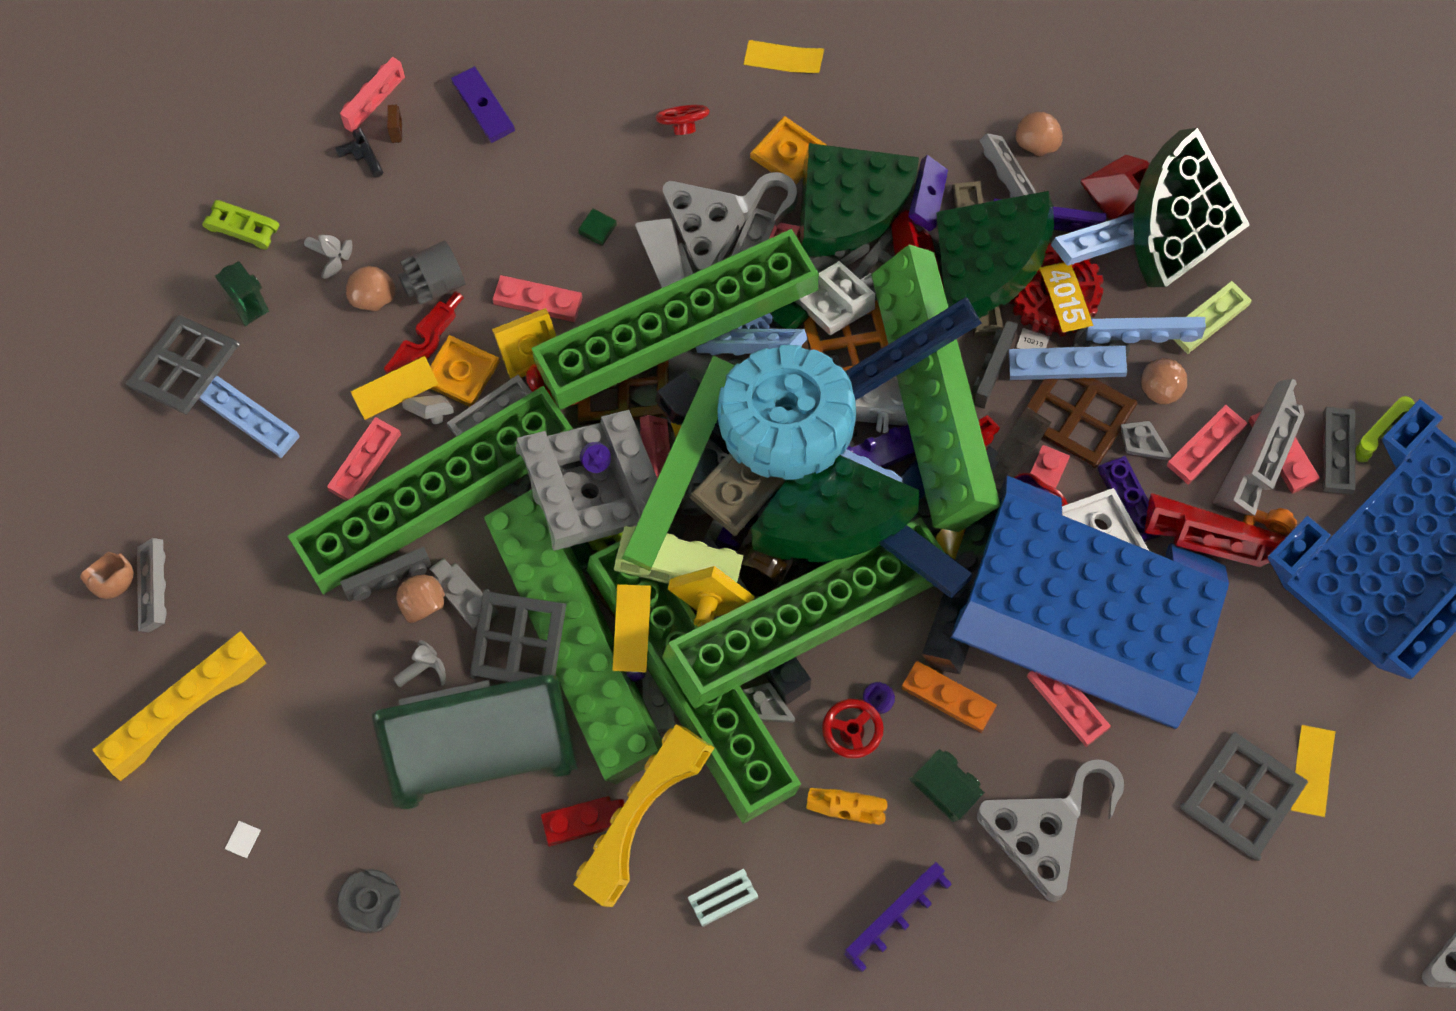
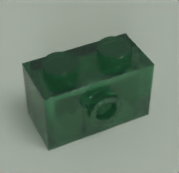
[215,261,269,326]
[908,748,985,822]

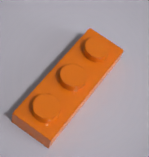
[901,660,997,733]

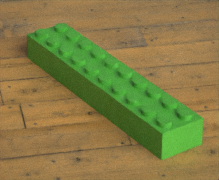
[531,229,819,410]
[871,244,1001,532]
[288,386,573,595]
[484,489,663,784]
[662,517,946,709]
[587,541,801,824]

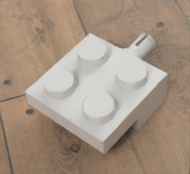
[795,261,875,335]
[856,376,908,433]

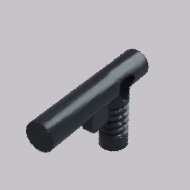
[335,128,384,178]

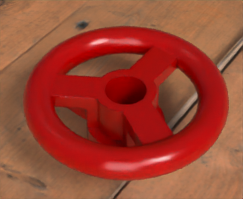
[655,105,710,135]
[822,699,884,759]

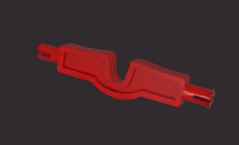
[384,291,464,374]

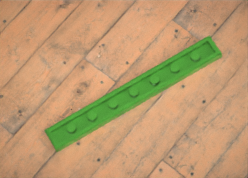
[622,355,735,571]

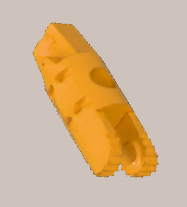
[806,788,888,825]

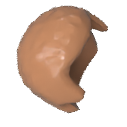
[1016,112,1063,157]
[346,266,396,311]
[1141,358,1187,405]
[80,552,134,599]
[396,575,445,623]

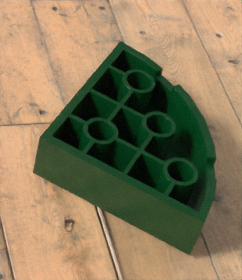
[1133,128,1250,287]
[799,143,919,257]
[936,191,1054,318]
[751,455,919,562]

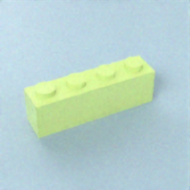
[614,526,743,584]

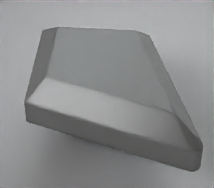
[402,395,454,424]
[1121,421,1171,461]
[743,683,795,723]

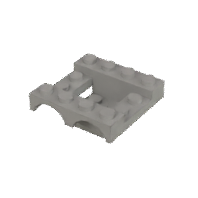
[516,410,657,551]

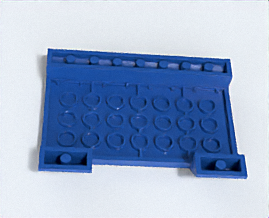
[1268,399,1456,680]
[951,475,1229,729]

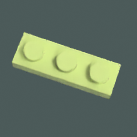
[1173,281,1252,354]

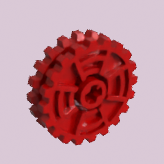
[1009,243,1104,337]

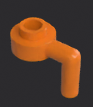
[1242,508,1297,536]

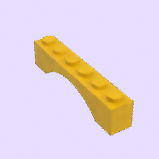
[92,631,266,782]
[573,724,715,907]

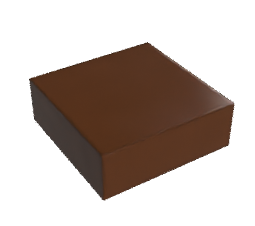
[387,104,402,143]

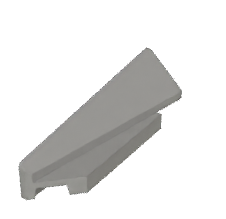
[635,218,696,348]
[1213,378,1305,516]

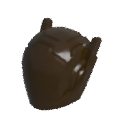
[738,524,794,597]

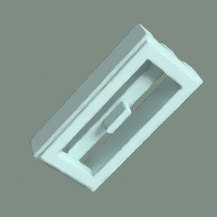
[688,868,758,927]

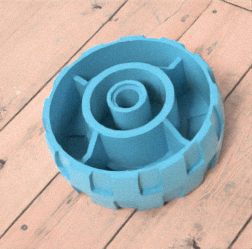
[717,345,856,480]

